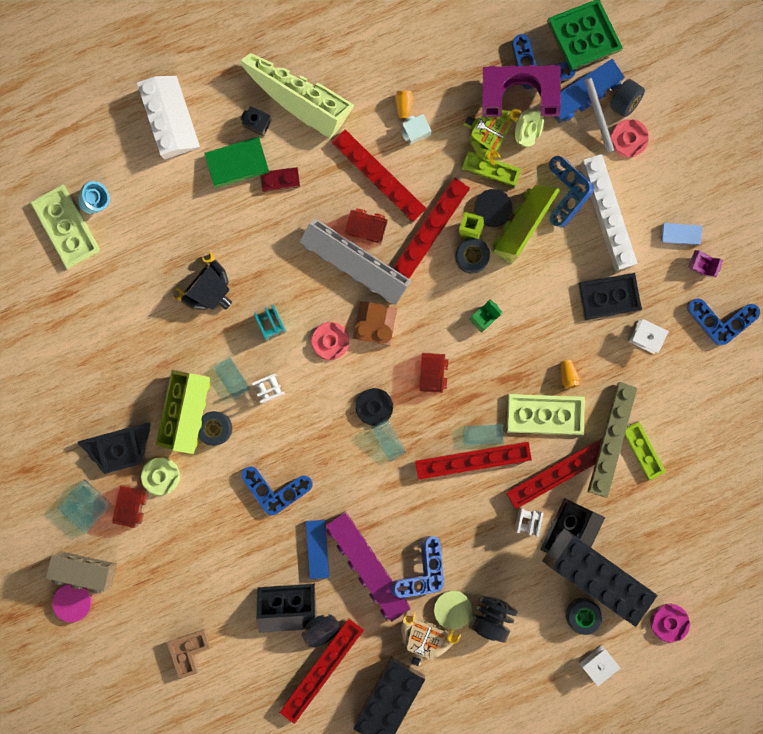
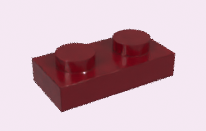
[260,167,300,192]

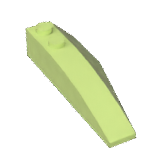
[240,53,354,138]

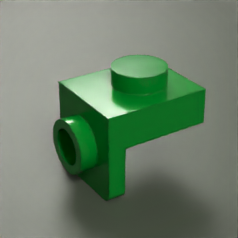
[469,299,503,333]

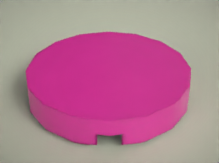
[52,584,92,622]
[651,603,690,643]

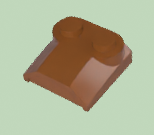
[353,301,397,346]

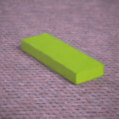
[461,151,522,188]
[625,421,666,481]

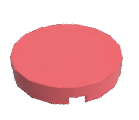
[611,119,649,158]
[311,322,349,360]

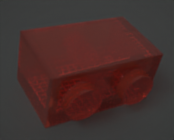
[345,208,388,244]
[419,353,448,393]
[112,484,148,528]

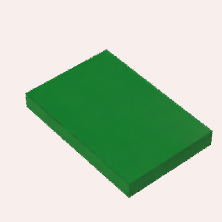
[204,136,269,189]

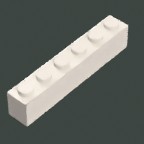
[580,154,638,272]

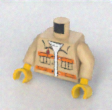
[401,611,461,666]

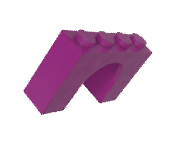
[482,65,561,117]

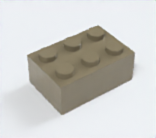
[46,551,117,593]

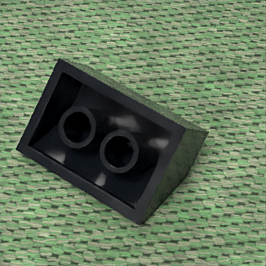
[540,498,605,553]
[256,583,317,633]

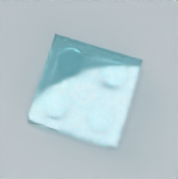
[57,479,113,534]

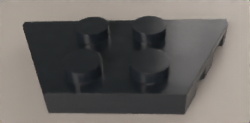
[77,422,151,474]

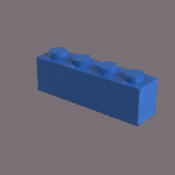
[554,59,625,123]

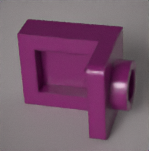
[688,250,723,278]

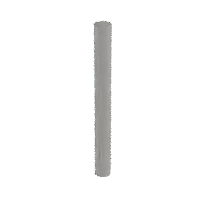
[584,77,614,152]

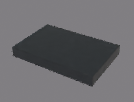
[578,273,642,320]

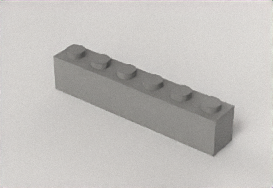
[299,218,411,305]

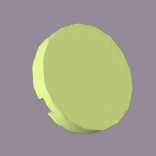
[515,108,544,147]
[141,457,180,495]
[434,590,472,630]

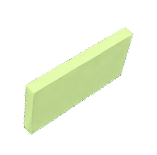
[30,184,101,269]
[506,394,585,435]

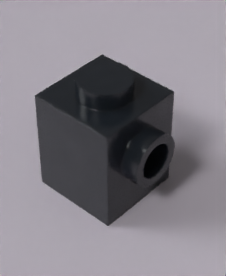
[241,106,272,137]

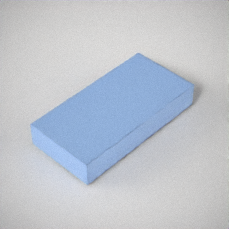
[661,223,702,245]

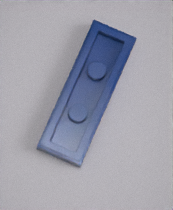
[306,519,329,579]

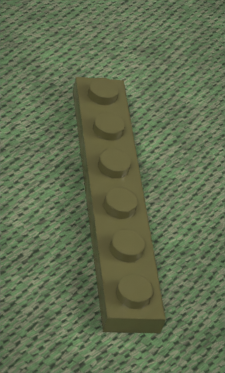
[587,382,637,498]

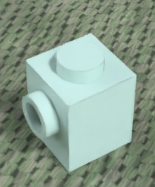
[401,114,432,145]

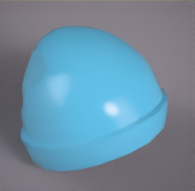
[78,181,110,214]

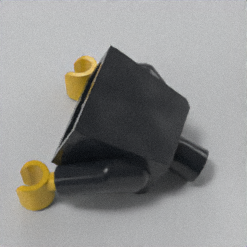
[172,252,232,311]

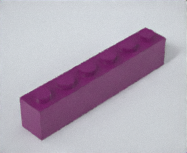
[325,511,411,622]

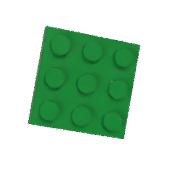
[547,0,623,71]

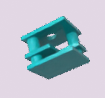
[253,305,287,341]

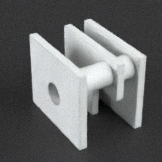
[628,319,669,354]
[252,374,285,403]
[514,507,543,537]
[579,645,620,686]

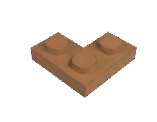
[167,629,211,679]

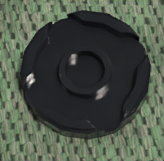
[474,189,512,227]
[356,388,393,426]
[302,614,340,647]

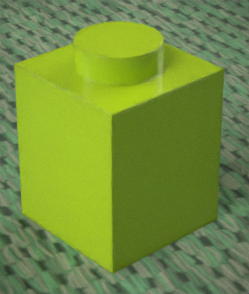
[459,212,484,240]

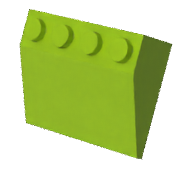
[492,185,560,264]

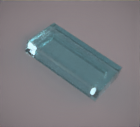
[214,357,251,400]
[371,419,407,462]
[464,424,504,445]

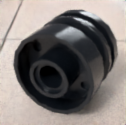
[468,595,518,643]

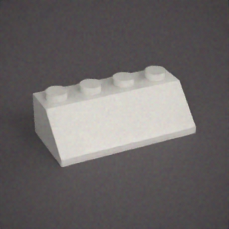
[137,76,200,160]

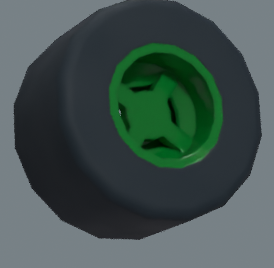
[565,598,602,635]

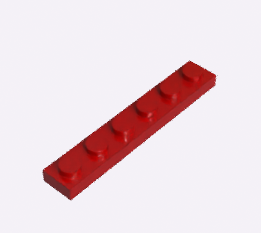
[332,129,427,223]
[393,178,470,279]
[506,438,602,509]
[415,441,532,480]
[279,618,364,724]

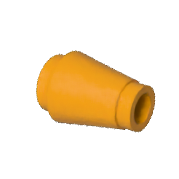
[395,91,414,119]
[560,360,580,389]

